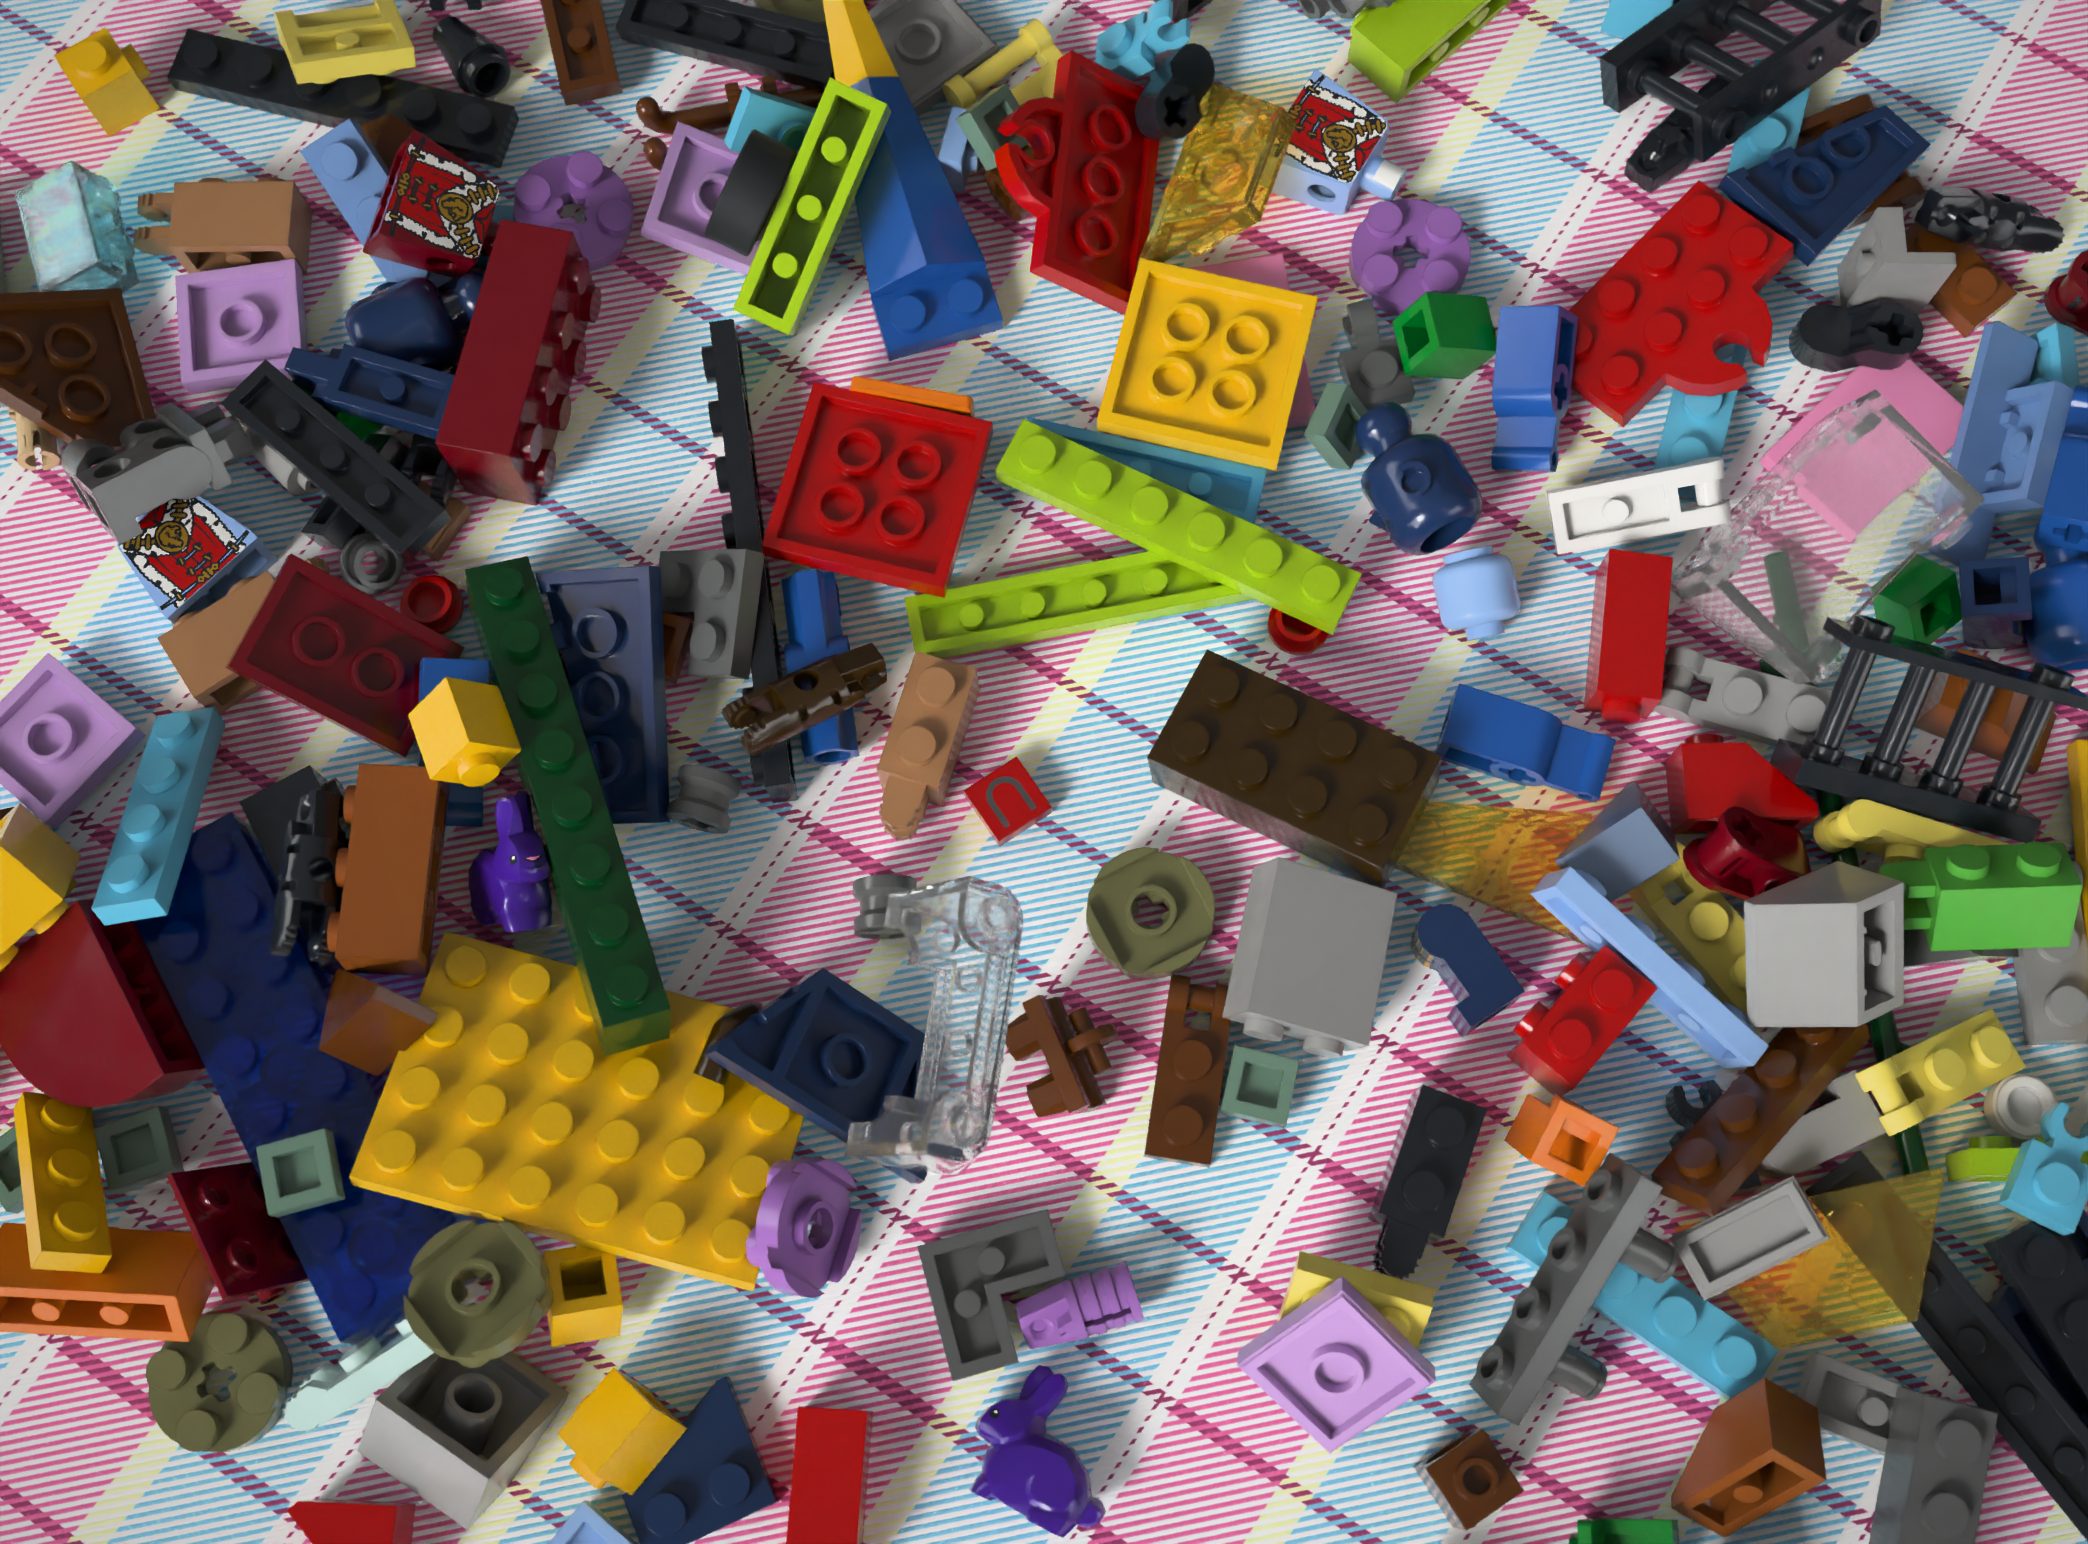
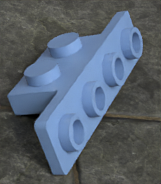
[1928,321,2074,567]

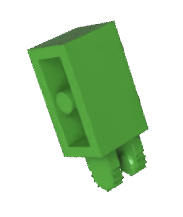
[1878,842,2083,951]

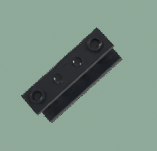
[1600,0,1882,163]
[1770,614,2088,843]

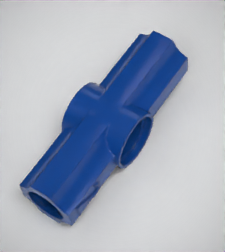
[781,569,860,766]

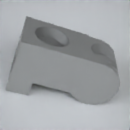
[1756,1070,1886,1179]

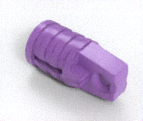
[1016,1261,1145,1349]

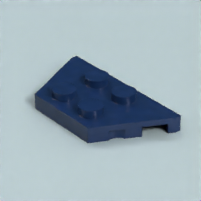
[704,968,928,1184]

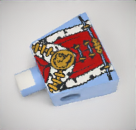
[1255,69,1407,215]
[117,496,278,624]

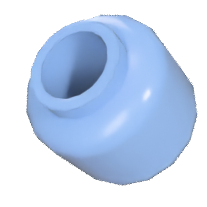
[1432,546,1521,641]

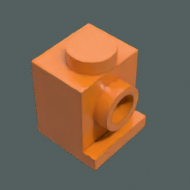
[1504,1093,1619,1187]

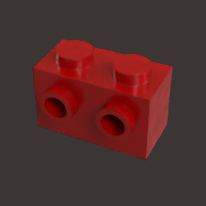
[1507,945,1658,1096]

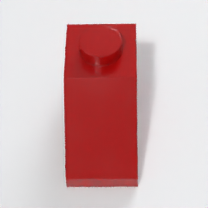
[1665,734,1819,834]

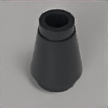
[432,16,511,98]

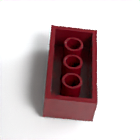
[435,219,601,506]

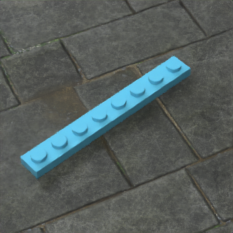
[1653,59,1811,500]

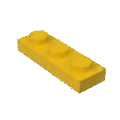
[13,1091,112,1273]

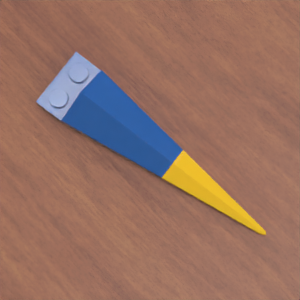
[823,0,1003,361]

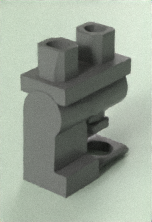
[61,401,254,545]

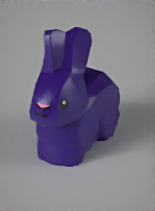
[468,791,553,932]
[970,1365,1106,1538]

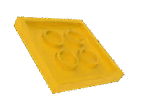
[1097,258,1318,471]

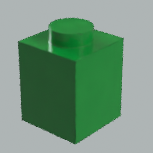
[1392,292,1497,380]

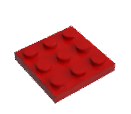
[761,382,993,598]

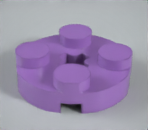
[513,151,633,272]
[1349,199,1471,316]
[746,1157,862,1298]

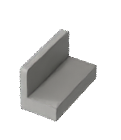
[1837,207,1957,316]

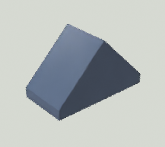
[1554,782,1680,903]

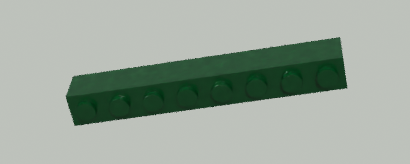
[465,556,671,1057]

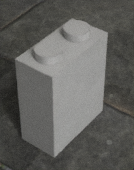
[1222,857,1398,1058]

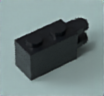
[1368,1084,1487,1280]

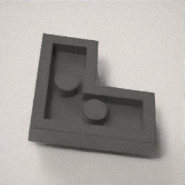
[658,549,764,680]
[917,1209,1066,1382]

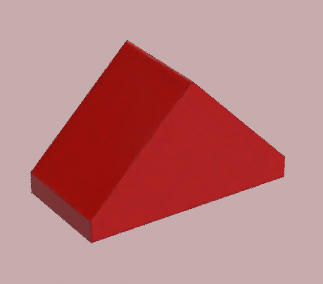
[287,1499,416,1544]

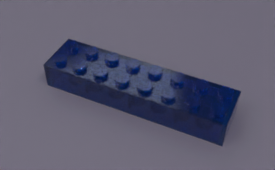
[134,812,478,1344]

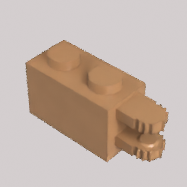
[133,177,313,274]
[157,556,330,714]
[877,651,979,841]

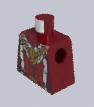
[362,130,500,278]

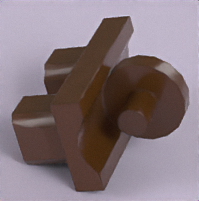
[1001,995,1119,1117]

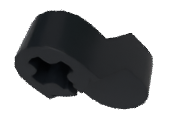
[1135,43,1215,141]
[1789,301,1924,373]

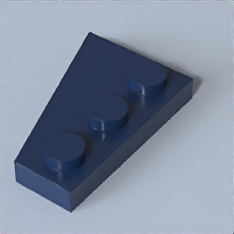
[1718,105,1931,267]

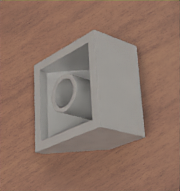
[357,1352,569,1530]

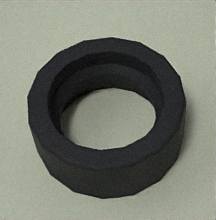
[705,129,796,256]

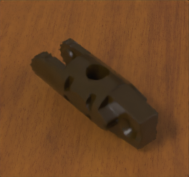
[721,643,887,756]

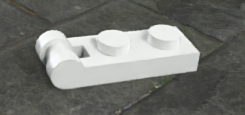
[1546,457,1732,555]

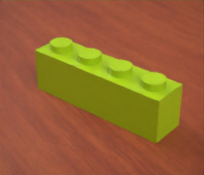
[1347,0,1514,104]
[732,77,891,336]

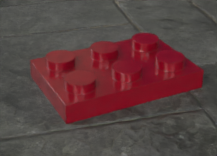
[225,553,465,758]

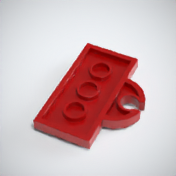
[994,50,1160,316]
[1568,180,1794,428]

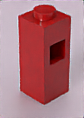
[1583,549,1673,723]
[786,1406,873,1544]

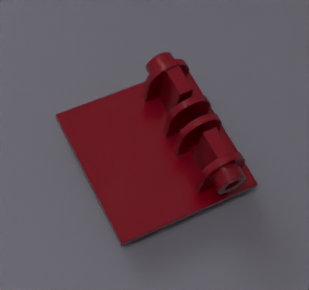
[167,1161,319,1305]

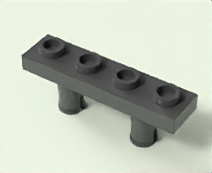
[1469,1152,1679,1426]

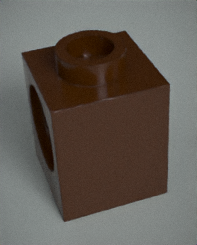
[1413,1428,1524,1531]

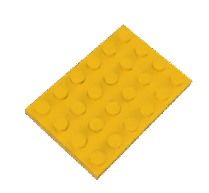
[349,931,804,1292]

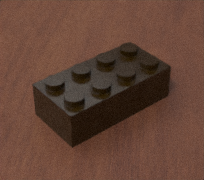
[1147,649,1442,889]

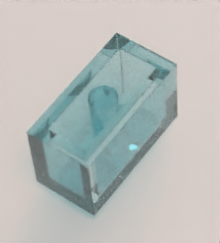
[15,160,139,293]

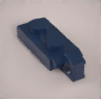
[284,343,455,440]

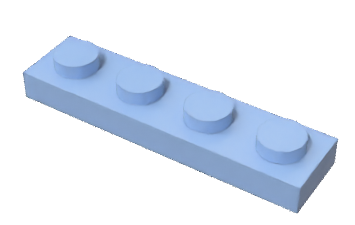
[1530,866,1769,1069]

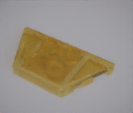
[1136,83,1297,268]
[1674,1167,1944,1349]

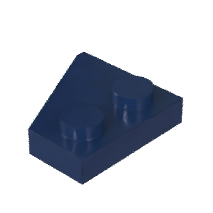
[622,1377,779,1544]

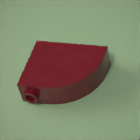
[0,900,211,1107]

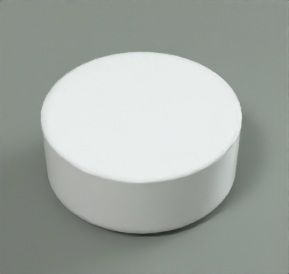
[1984,1074,2059,1143]

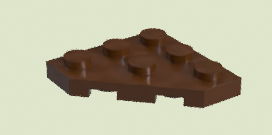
[0,288,156,451]

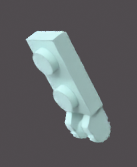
[283,1301,466,1433]

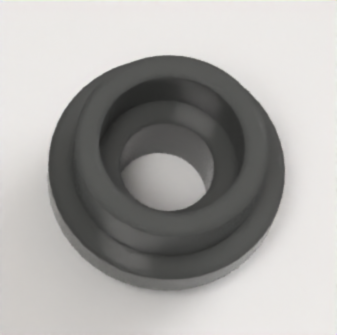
[340,532,404,594]

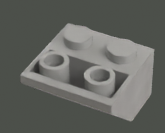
[1744,861,1904,1027]

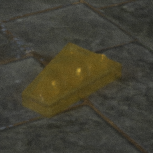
[1394,801,1592,945]

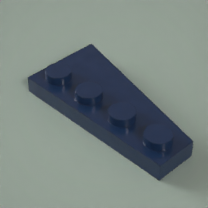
[535,565,670,824]

